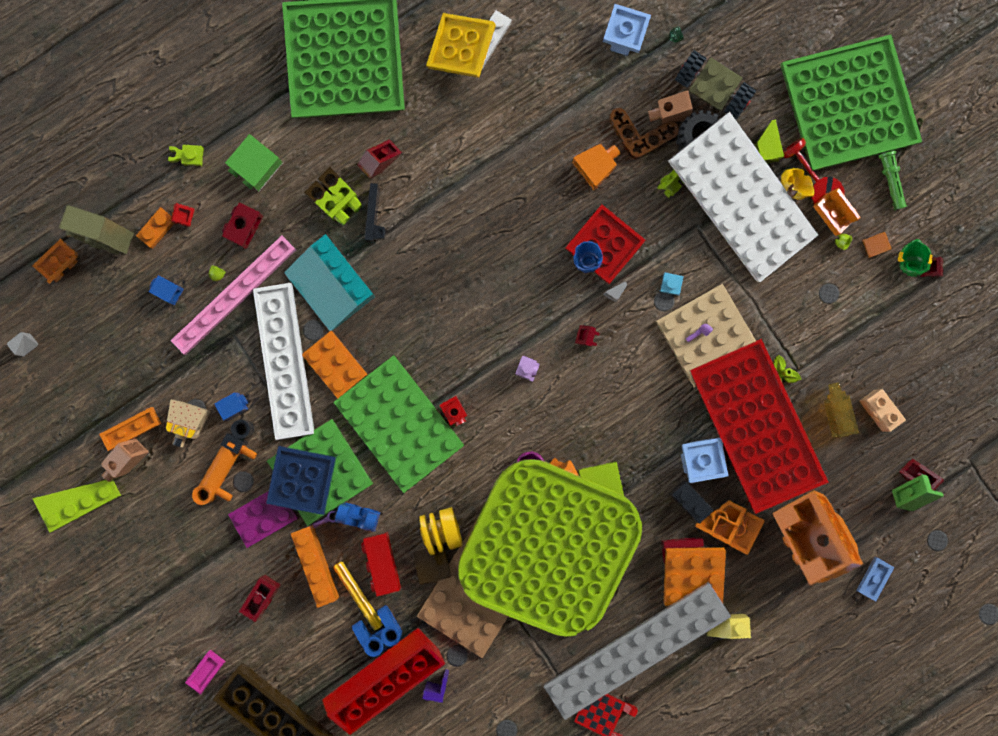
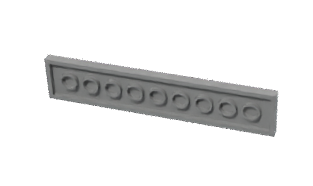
[544,582,731,719]

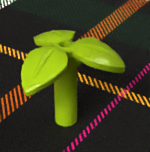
[773,355,802,383]

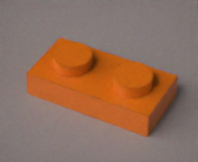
[136,207,174,249]

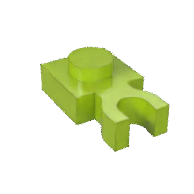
[168,145,204,166]

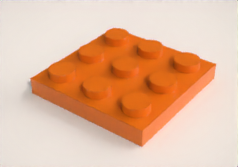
[664,548,726,606]

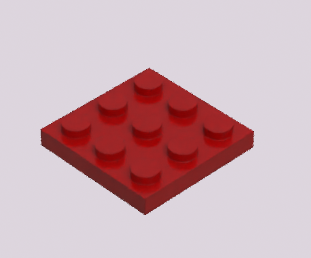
[565,204,646,284]

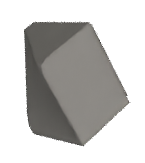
[7,332,38,356]

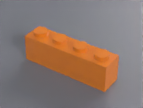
[291,525,339,608]

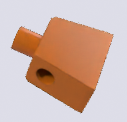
[572,144,620,190]

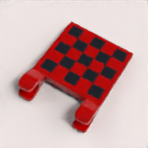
[574,694,638,736]

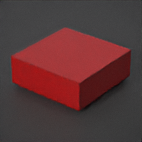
[170,203,195,227]

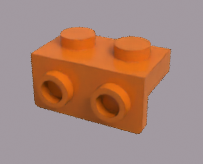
[813,188,860,236]
[32,239,79,284]

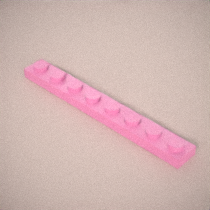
[171,236,296,355]

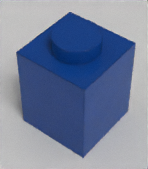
[149,275,184,305]
[214,392,248,421]

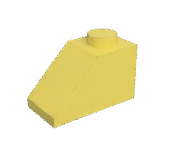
[707,614,751,639]

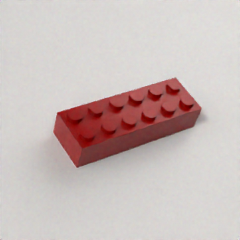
[322,628,445,735]

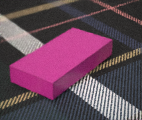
[185,650,226,695]

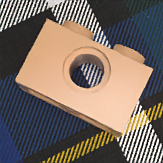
[859,389,906,432]

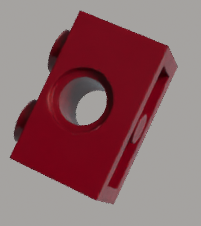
[222,202,264,249]
[239,575,281,622]

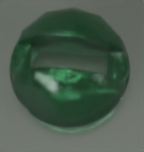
[669,26,684,43]

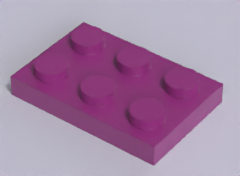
[228,491,298,548]

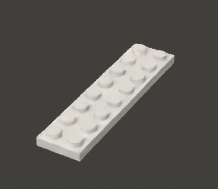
[253,283,314,440]

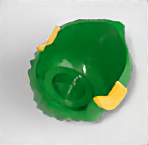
[898,239,933,277]

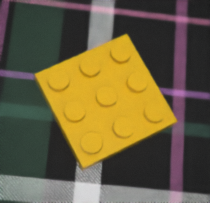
[426,13,496,78]

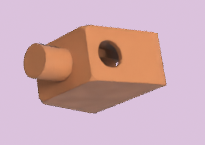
[648,91,693,125]
[102,439,149,482]

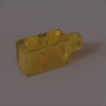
[824,382,859,437]

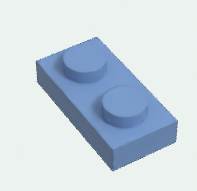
[856,557,894,601]

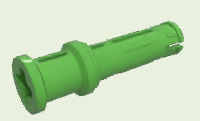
[879,151,907,210]

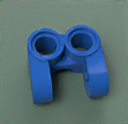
[335,502,381,532]
[352,605,402,657]

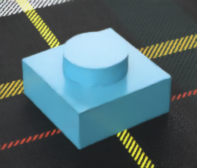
[660,272,683,296]

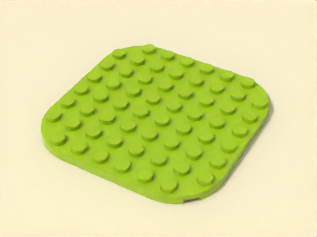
[458,460,642,636]

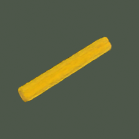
[333,561,383,630]

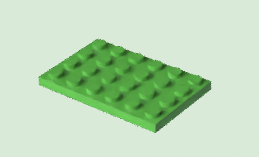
[333,355,465,493]

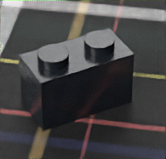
[669,481,714,524]

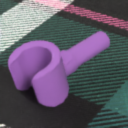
[686,324,713,342]
[313,511,336,528]

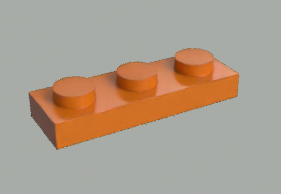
[99,407,162,451]

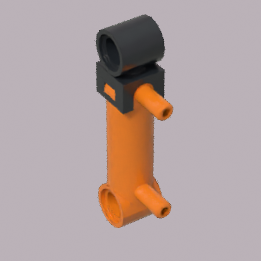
[192,420,257,505]

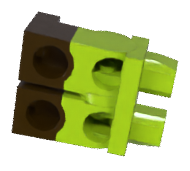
[304,167,362,225]

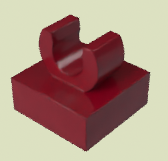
[575,325,600,347]

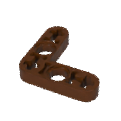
[609,108,679,159]

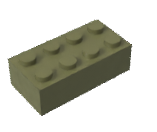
[59,205,134,256]

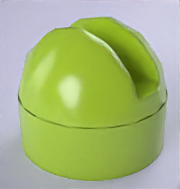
[835,233,852,250]
[208,265,226,281]

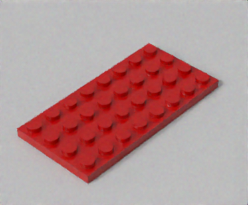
[689,339,829,514]

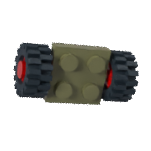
[675,50,756,120]

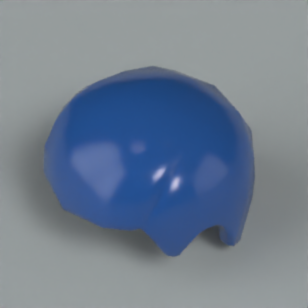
[573,241,603,273]

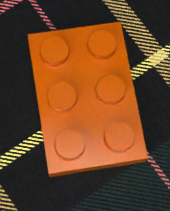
[302,330,368,399]

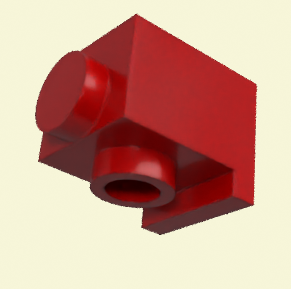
[439,396,468,427]

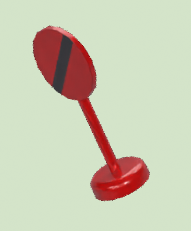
[783,137,845,205]

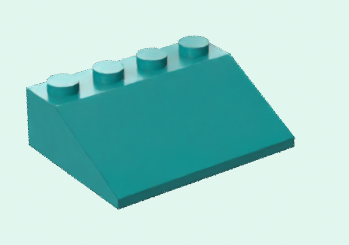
[284,234,375,331]

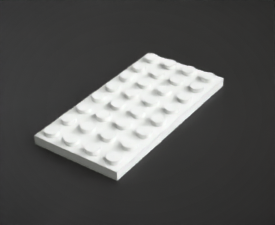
[668,112,818,282]

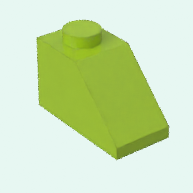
[754,120,784,164]

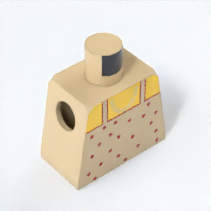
[166,400,211,447]

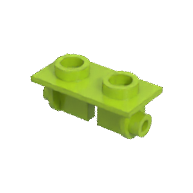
[657,170,684,197]

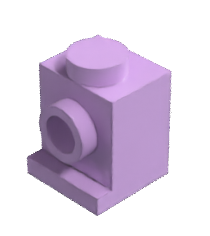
[515,356,540,382]

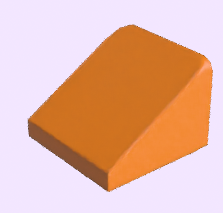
[862,232,891,258]

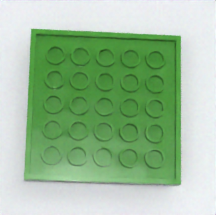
[282,0,405,119]
[780,35,922,171]

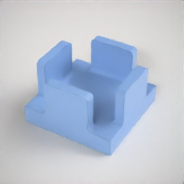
[603,4,651,55]
[681,438,728,483]

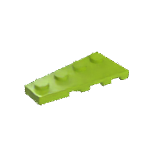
[33,480,121,533]

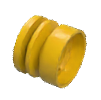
[420,507,463,556]

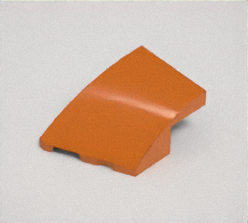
[695,501,765,555]

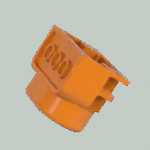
[773,490,863,585]

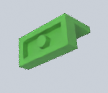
[892,475,944,511]

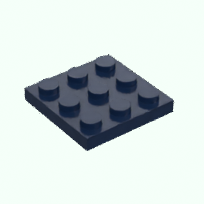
[266,446,337,515]

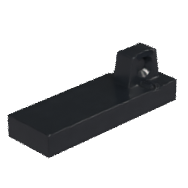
[365,183,386,244]

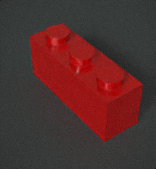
[361,532,401,596]

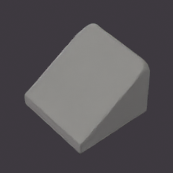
[603,282,627,302]

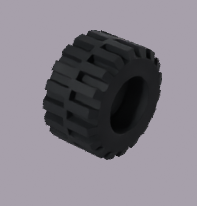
[676,110,718,152]

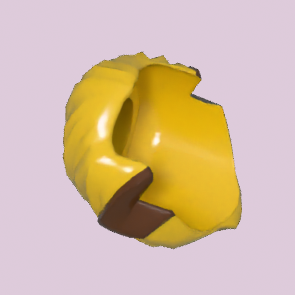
[781,168,814,200]

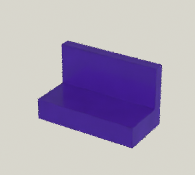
[423,669,449,703]

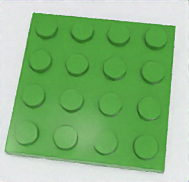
[267,419,373,526]

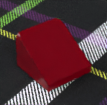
[921,257,943,277]

